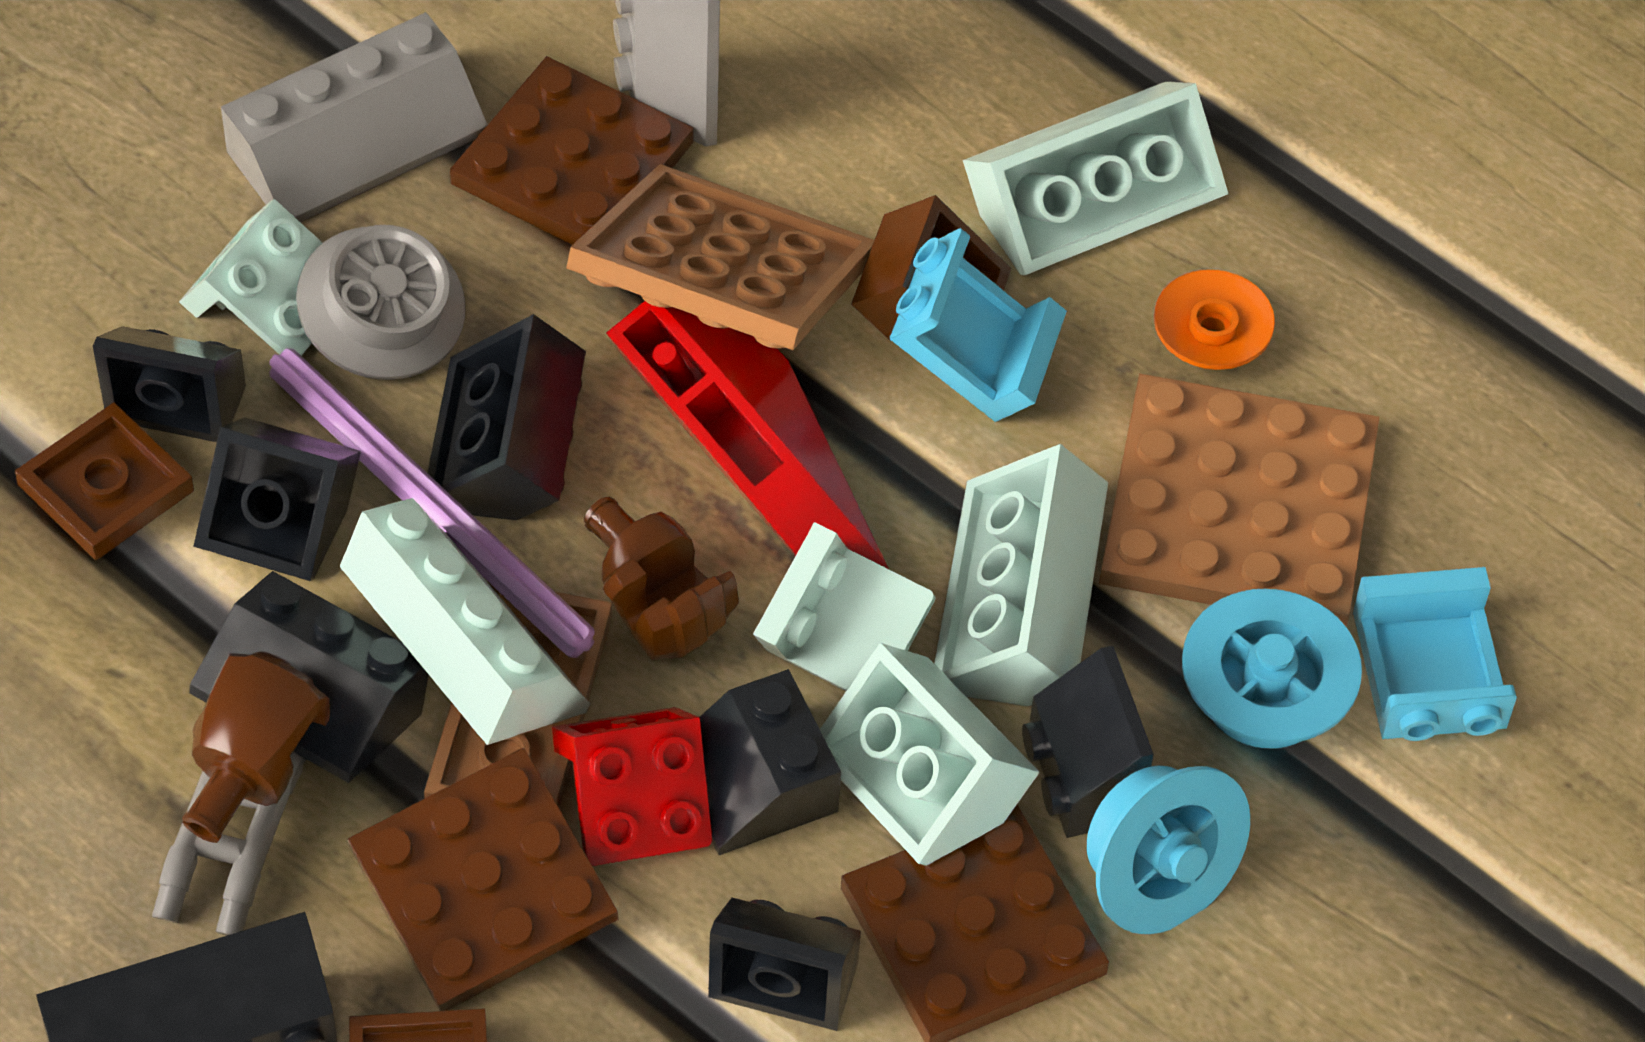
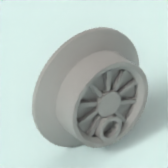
[296,225,465,380]

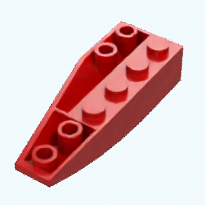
[606,301,889,569]

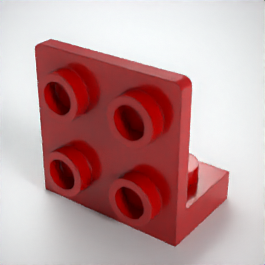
[552,707,712,866]

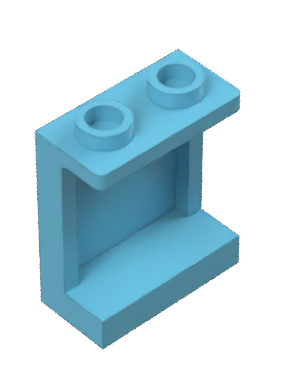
[890,228,1067,422]
[1353,567,1517,741]

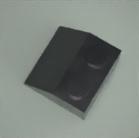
[93,326,246,442]
[193,417,361,581]
[1022,646,1154,838]
[700,669,841,855]
[708,897,861,1031]

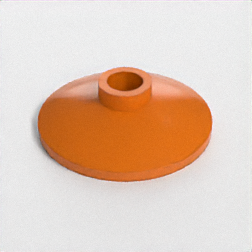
[1154,270,1275,370]

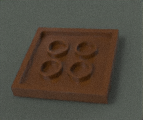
[450,56,694,245]
[347,747,619,1011]
[841,804,1109,1042]

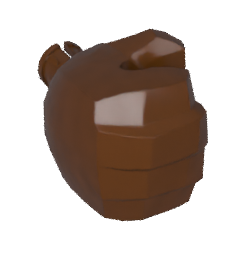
[584,496,739,661]
[182,651,330,843]

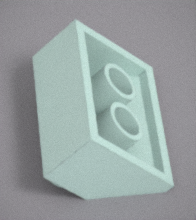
[820,643,1040,866]

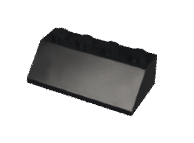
[36,912,337,1042]

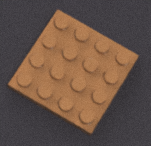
[566,164,874,350]
[1099,373,1380,628]

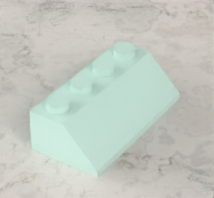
[963,82,1228,275]
[934,444,1108,706]
[340,498,590,745]

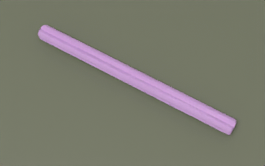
[269,348,595,658]

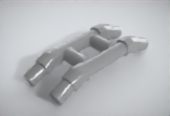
[152,752,306,936]

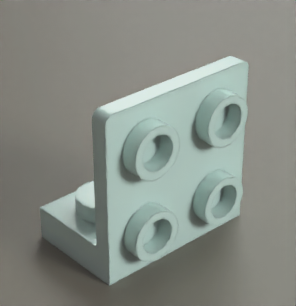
[179,199,323,356]
[753,522,935,691]

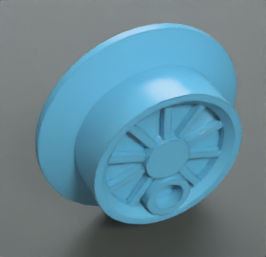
[1182,589,1362,749]
[1087,765,1250,934]

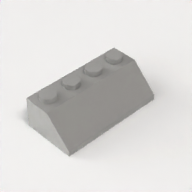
[613,0,720,146]
[221,12,487,222]

